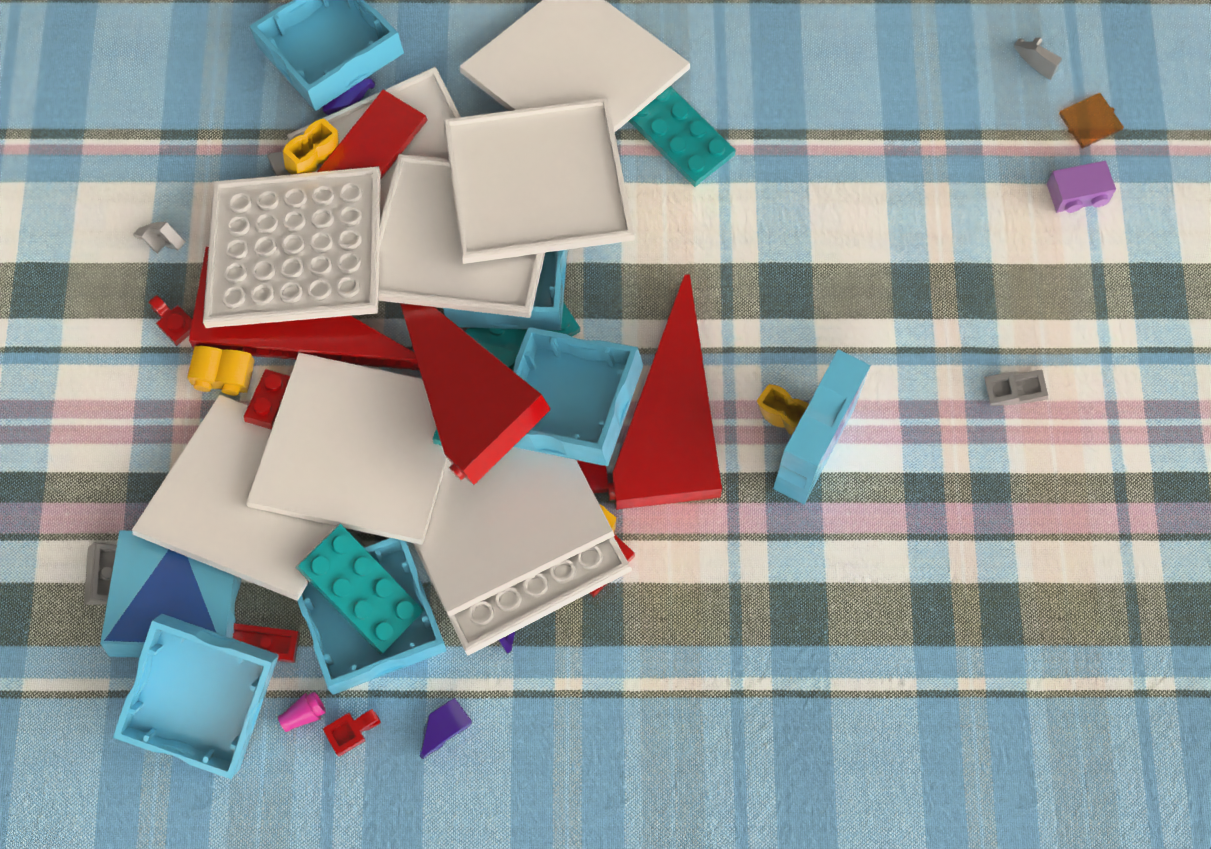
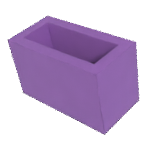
[1047,160,1116,213]

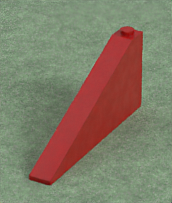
[189,247,420,370]
[607,274,722,510]
[400,303,551,485]

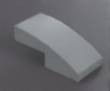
[984,369,1048,406]

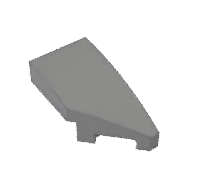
[1014,37,1062,80]
[133,222,186,254]

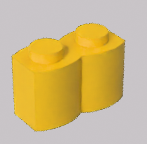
[283,118,339,174]
[187,346,255,396]
[757,384,809,436]

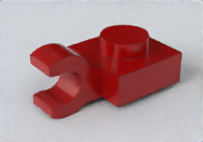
[148,295,192,346]
[322,709,381,757]

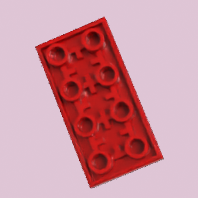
[317,89,428,179]

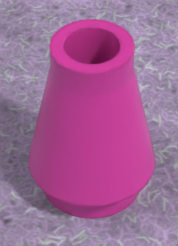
[278,692,326,732]

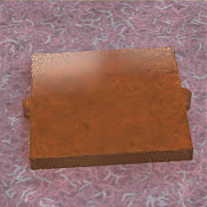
[1059,93,1124,149]

